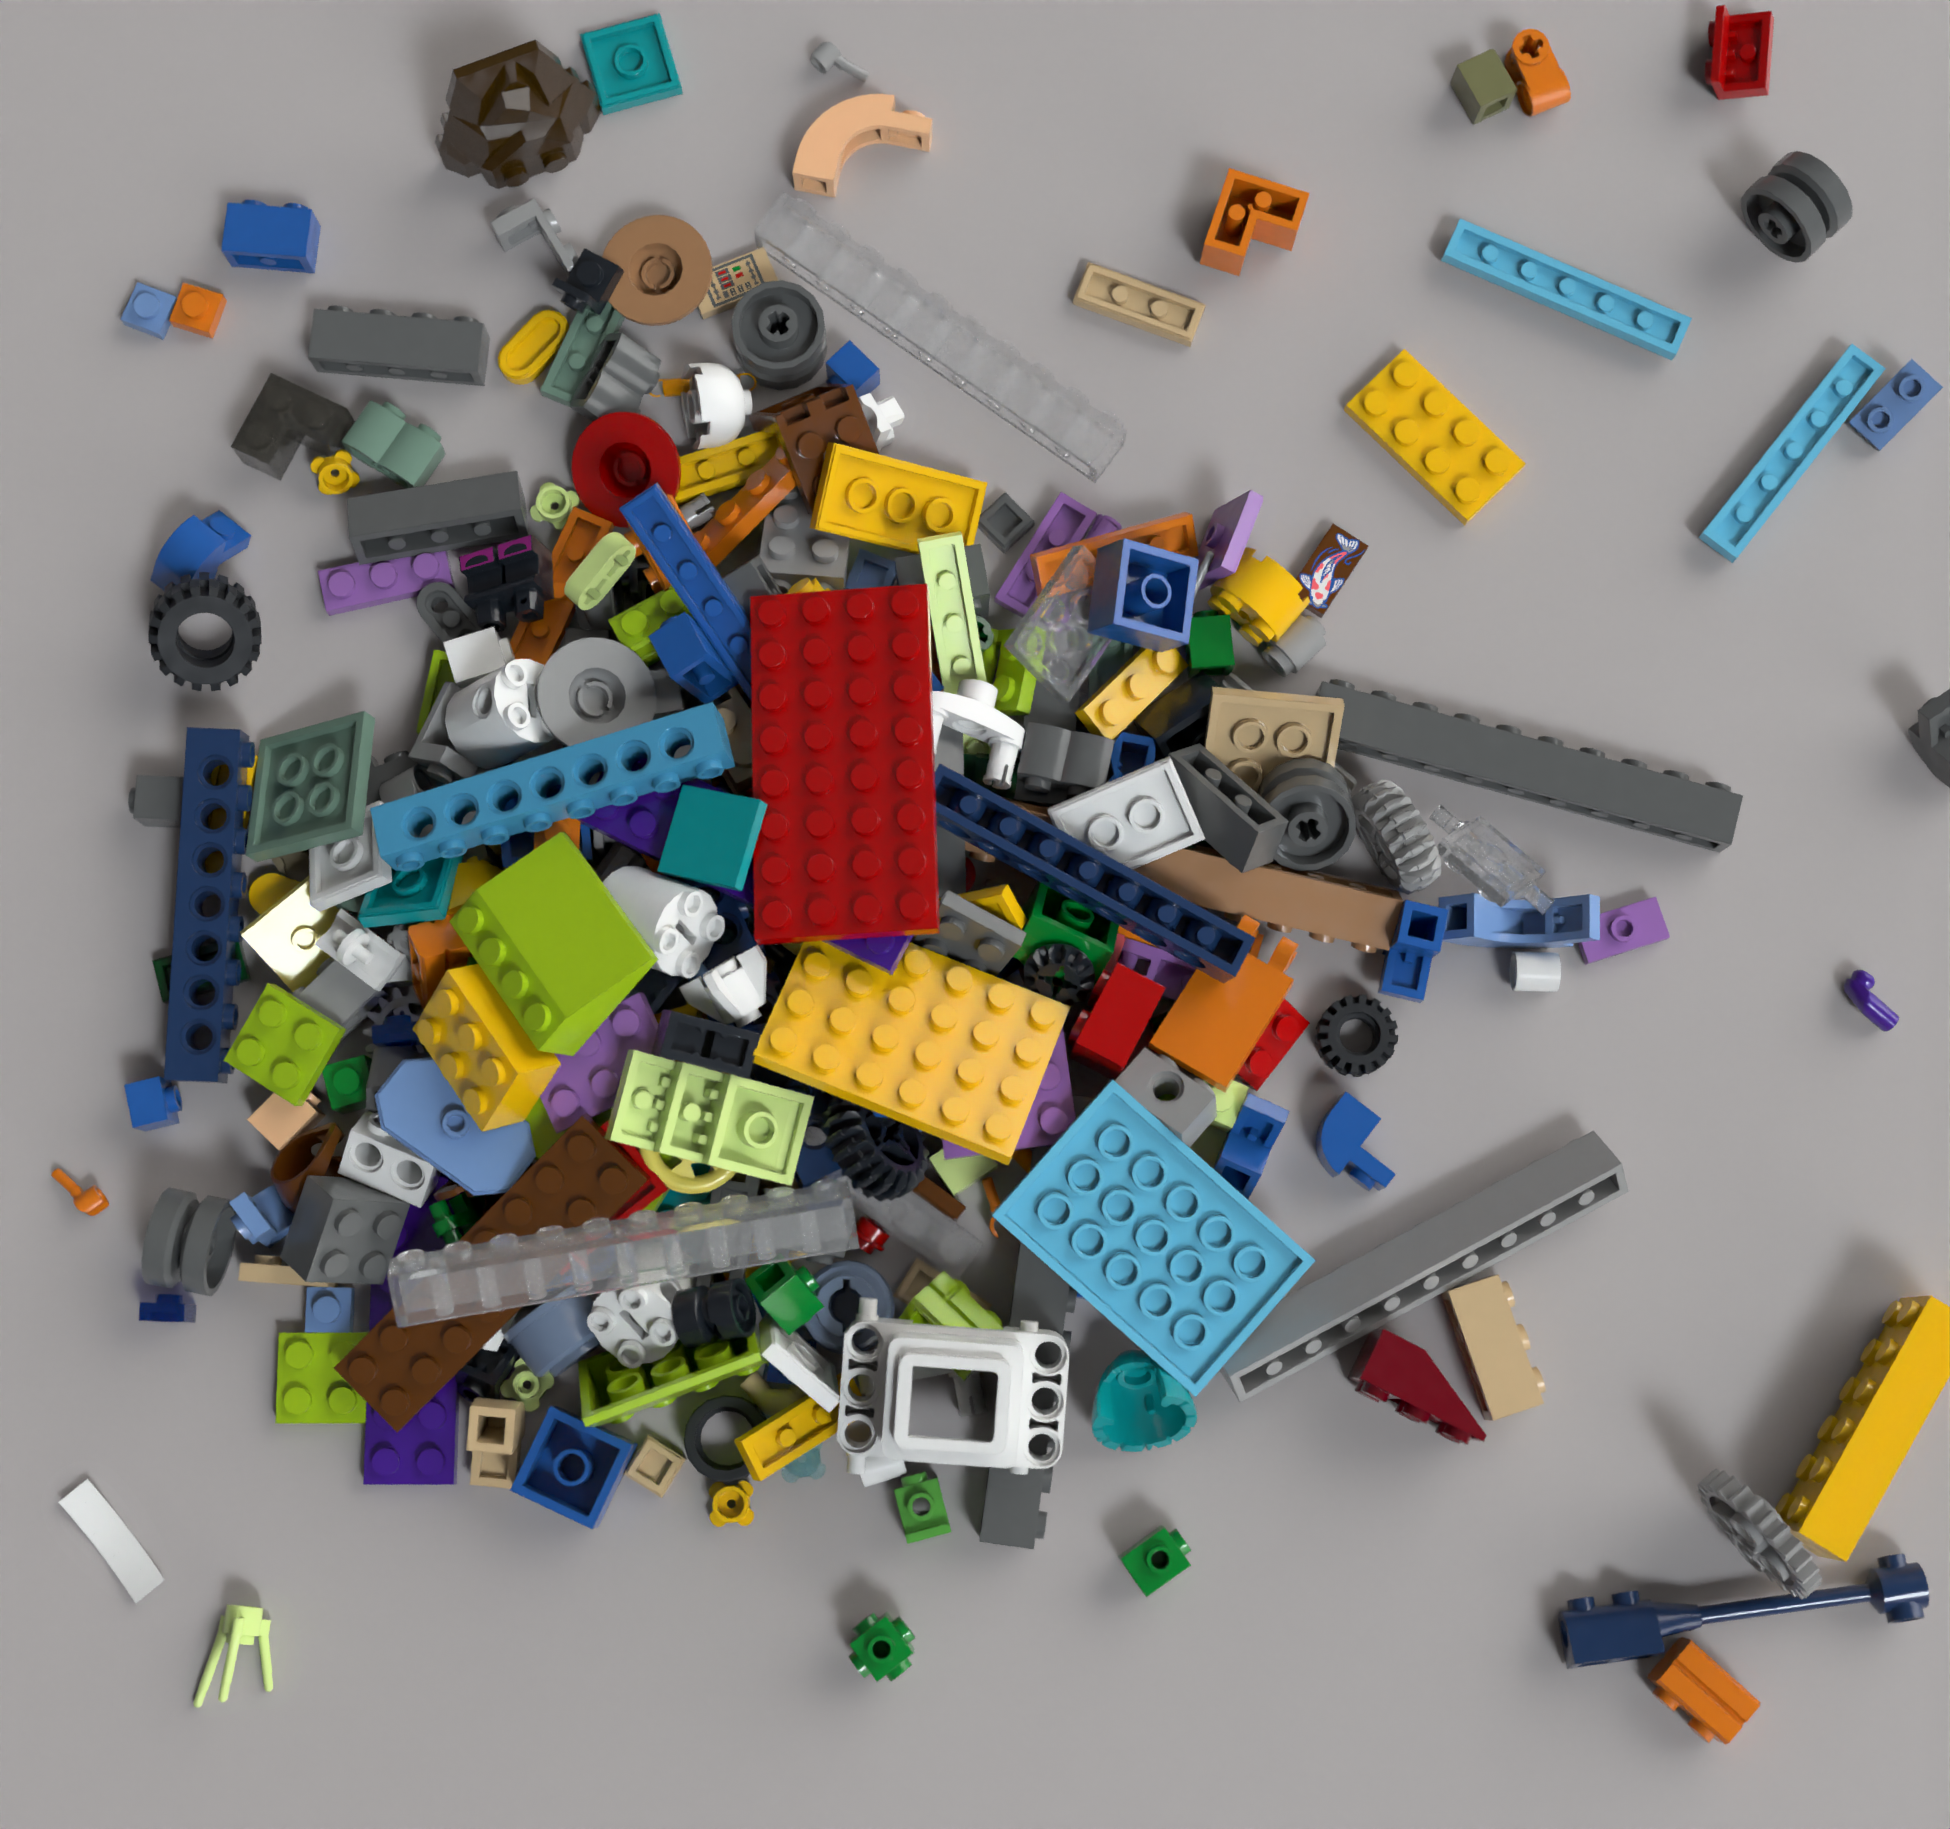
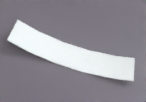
[58,1479,164,1604]

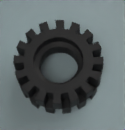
[1315,994,1398,1077]

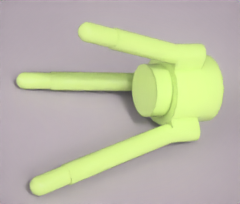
[193,1605,273,1708]

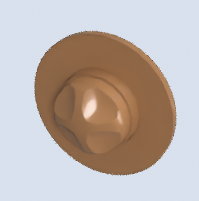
[602,215,713,326]

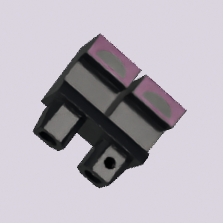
[459,535,554,632]

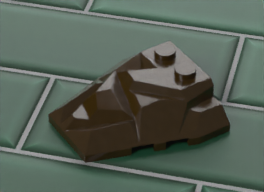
[435,39,601,189]

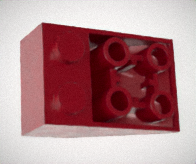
[1347,1329,1487,1445]

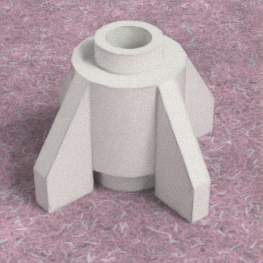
[679,945,767,1028]

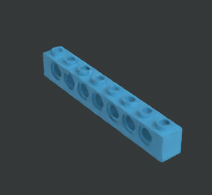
[370,702,735,871]

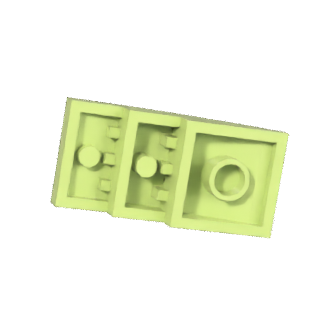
[605,1049,814,1186]

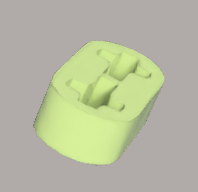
[564,532,636,610]

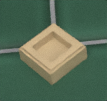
[624,1435,687,1498]

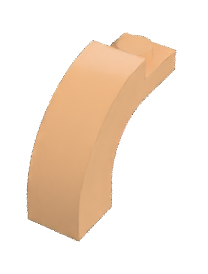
[792,94,933,198]

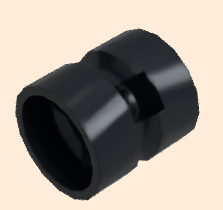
[672,1278,756,1349]

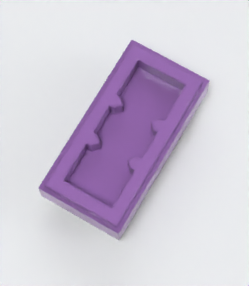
[1578,896,1670,965]

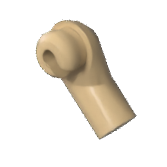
[740,1371,806,1416]

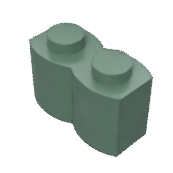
[342,400,446,489]

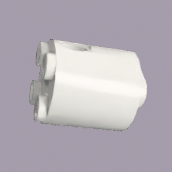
[445,659,555,769]
[602,866,725,978]
[587,1240,699,1368]

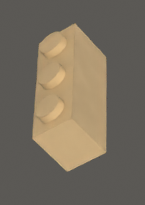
[1441,1274,1546,1421]

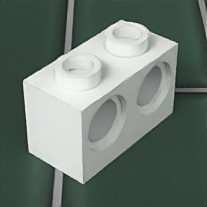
[338,1110,441,1208]

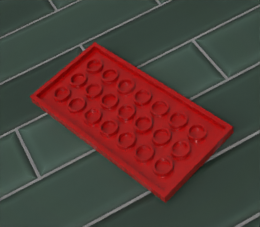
[750,583,940,945]

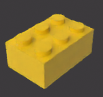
[413,964,561,1132]

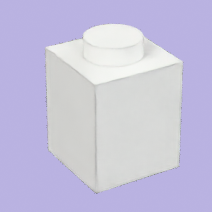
[443,627,515,689]

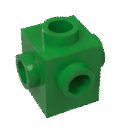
[848,1612,916,1682]

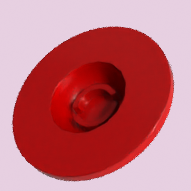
[571,411,681,528]

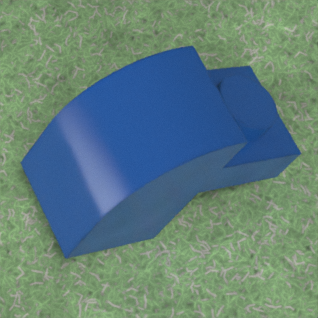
[150,510,251,592]
[1378,900,1448,1003]
[1316,1092,1396,1191]
[1213,1093,1289,1199]

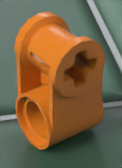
[1504,28,1571,117]

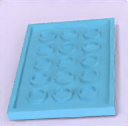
[991,1079,1316,1397]

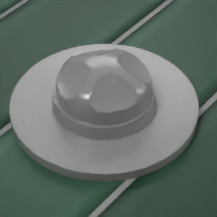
[536,637,657,747]

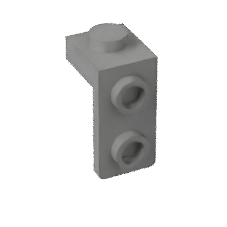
[490,198,579,277]
[408,682,478,784]

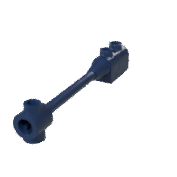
[1558,1554,1929,1669]

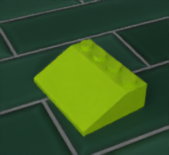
[449,832,658,1056]
[578,1323,769,1427]

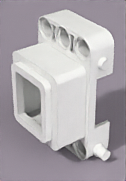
[837,1297,1069,1475]

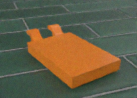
[1149,915,1299,1093]

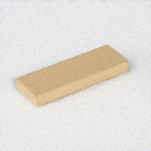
[1073,262,1206,347]

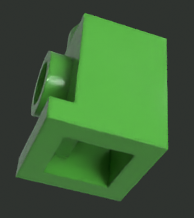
[894,1471,951,1544]

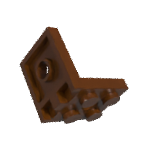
[748,383,879,515]

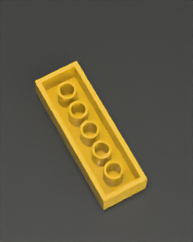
[1775,1295,1950,1562]

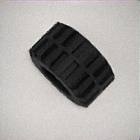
[148,572,262,691]

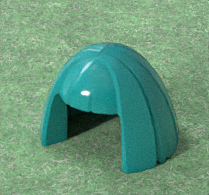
[1091,1350,1197,1452]

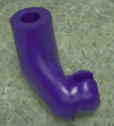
[1844,970,1899,1032]

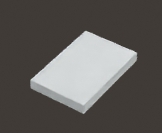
[1047,756,1205,870]

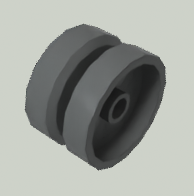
[1741,151,1853,263]
[731,280,828,390]
[1257,758,1356,871]
[141,1187,237,1296]

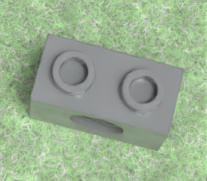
[1115,1048,1217,1148]

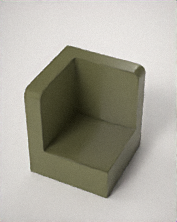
[1450,49,1517,125]

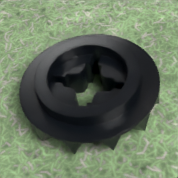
[1024,943,1095,1007]

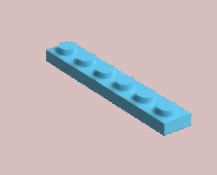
[1441,218,1692,360]
[1698,344,1886,563]

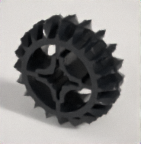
[821,1095,929,1202]

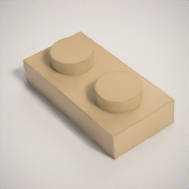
[238,1255,338,1288]

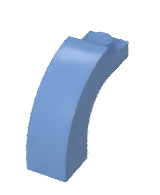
[1439,893,1600,949]

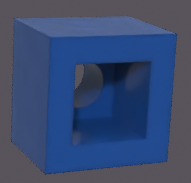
[825,340,880,399]
[124,1076,183,1132]

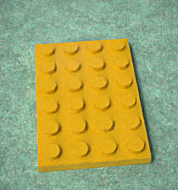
[753,941,1070,1165]

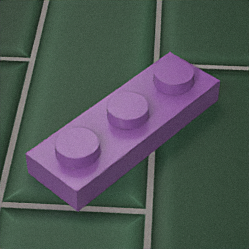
[994,492,1097,623]
[318,551,455,616]

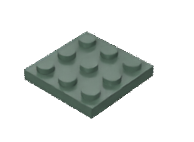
[246,711,375,862]

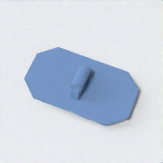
[374,1057,536,1196]

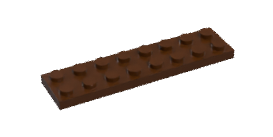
[334,1113,651,1433]

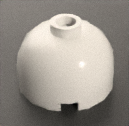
[681,363,752,449]

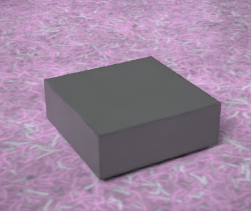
[977,492,1035,554]

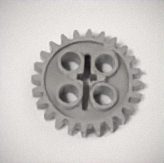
[1697,1469,1823,1599]

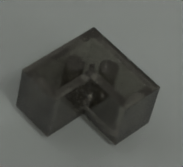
[231,373,355,481]

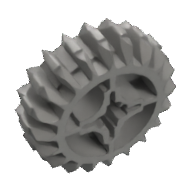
[1352,779,1441,895]

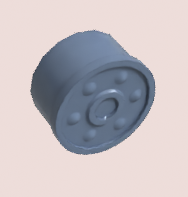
[804,1260,894,1354]
[503,1280,601,1378]

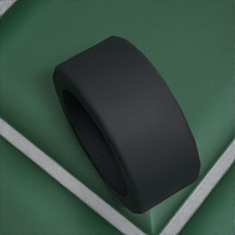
[683,1395,767,1482]

